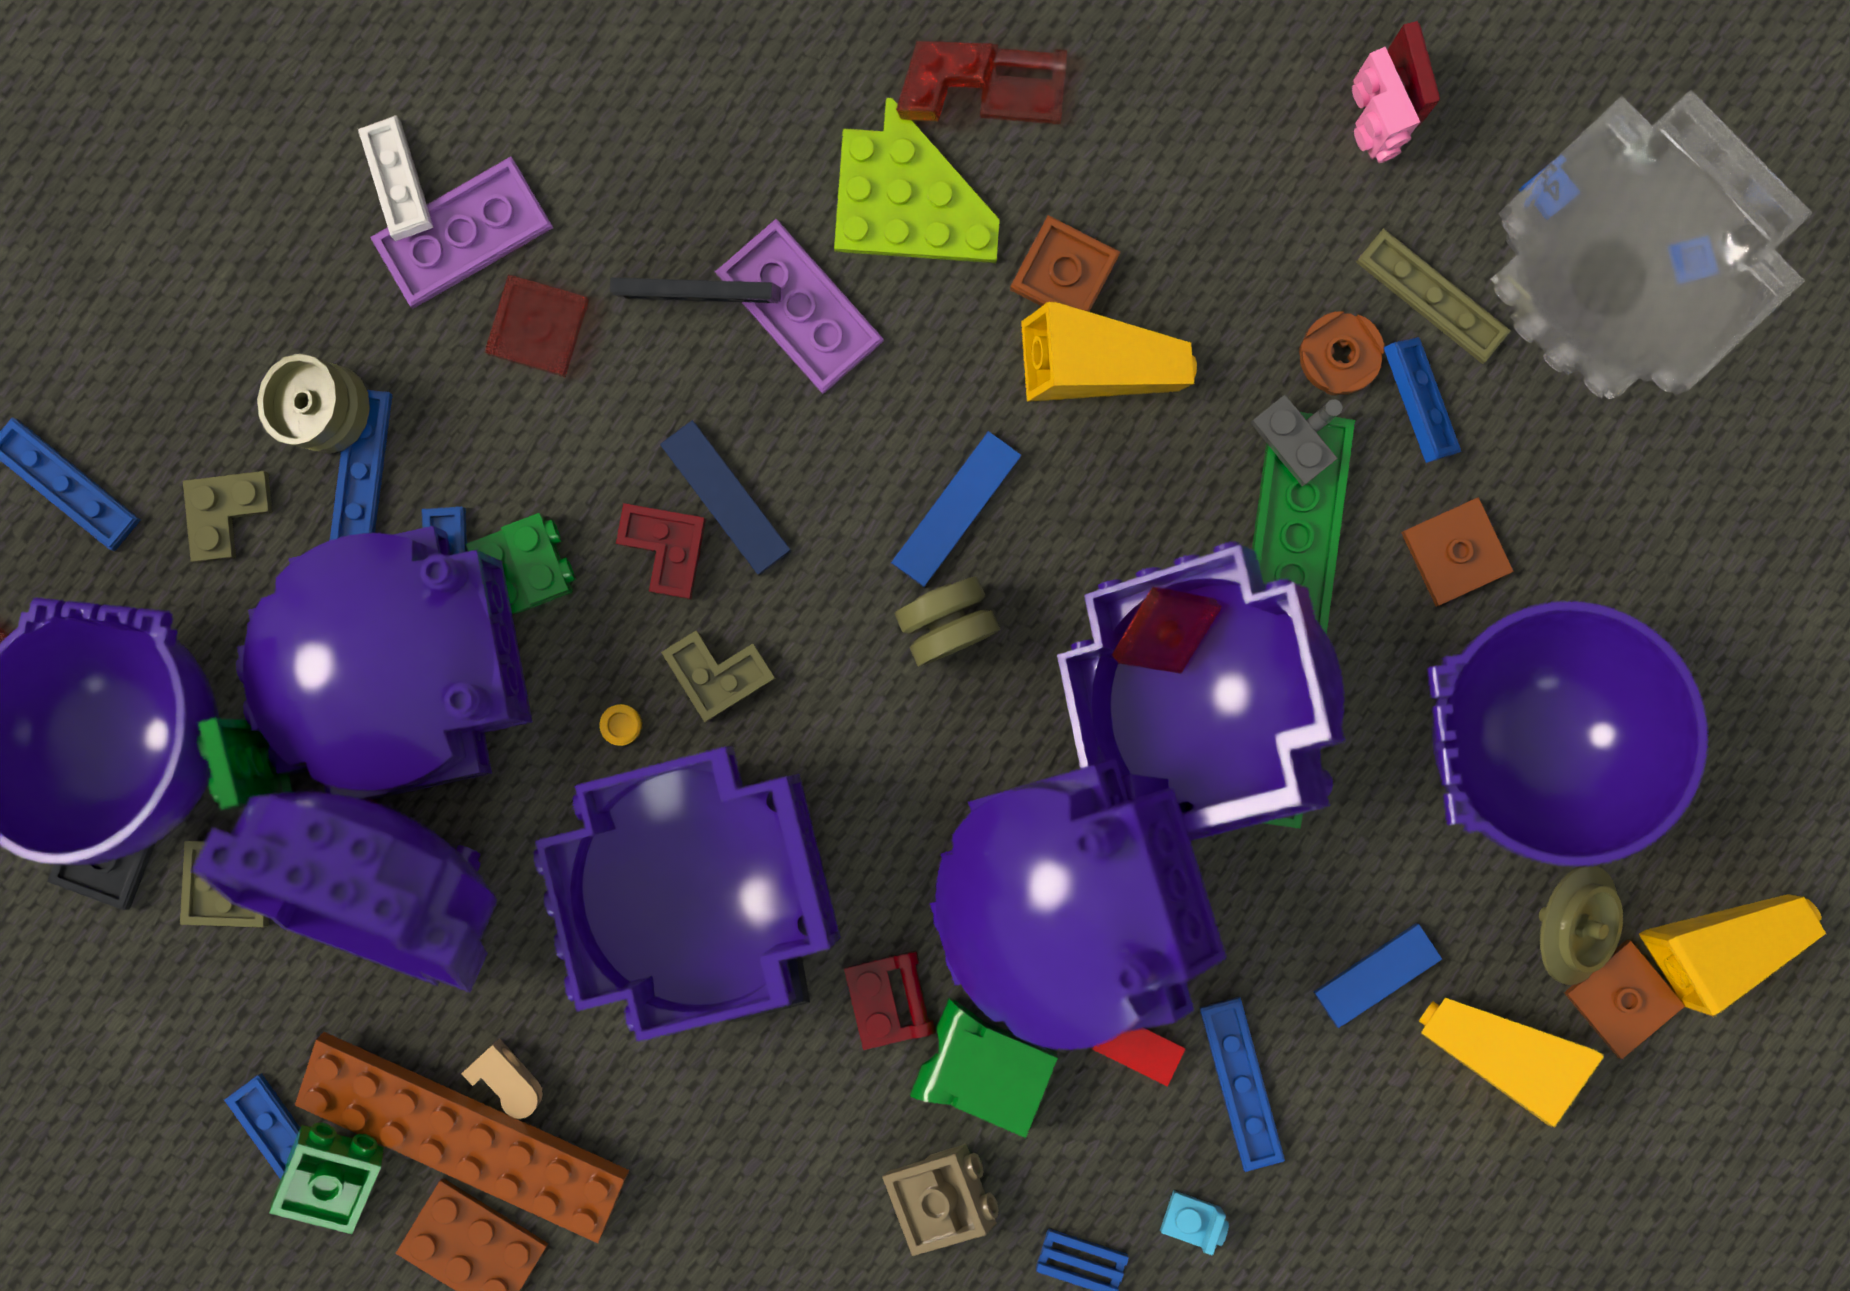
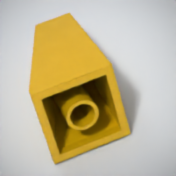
[1021,302,1197,402]
[1639,894,1826,1016]
[1419,998,1604,1127]

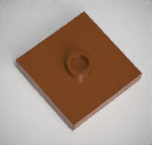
[1010,215,1120,312]
[1401,497,1514,606]
[1564,940,1685,1059]

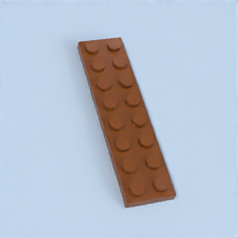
[295,1032,629,1243]

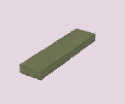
[1356,228,1511,364]

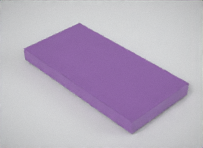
[370,157,553,309]
[715,219,884,394]

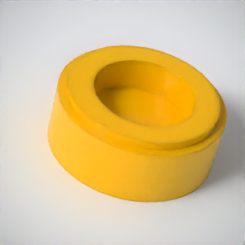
[599,704,642,746]

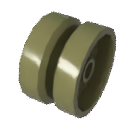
[257,354,370,454]
[894,576,1001,667]

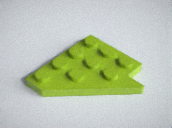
[834,98,999,263]

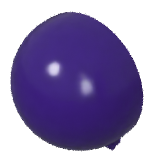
[0,598,219,865]
[1427,601,1708,866]

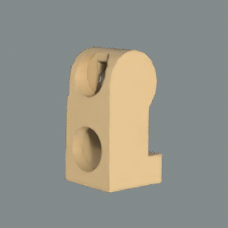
[461,1038,543,1119]

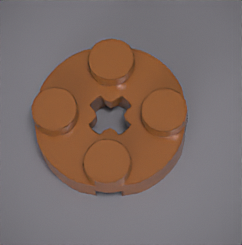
[1299,312,1384,395]

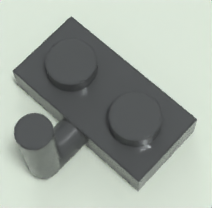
[1250,395,1343,487]

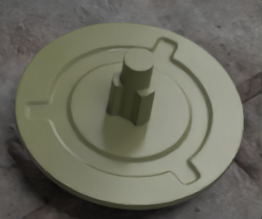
[1539,865,1623,985]

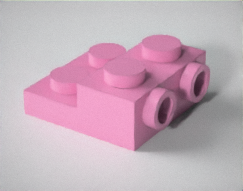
[1352,47,1420,163]

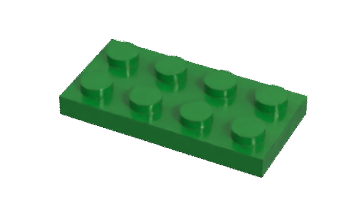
[198,718,294,809]

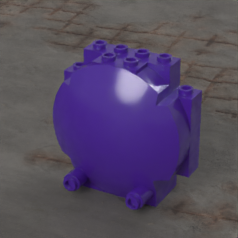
[236,526,532,801]
[1057,542,1345,841]
[534,746,841,1042]
[930,758,1226,1050]
[192,792,497,993]

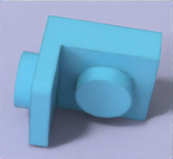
[1160,1190,1229,1255]

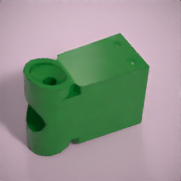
[910,997,1058,1138]

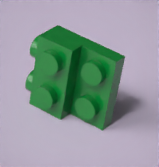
[466,513,576,615]
[269,1123,384,1234]

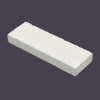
[358,116,434,241]

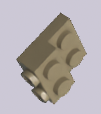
[882,1144,999,1256]

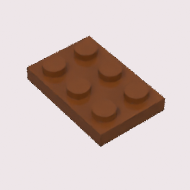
[395,1178,549,1291]

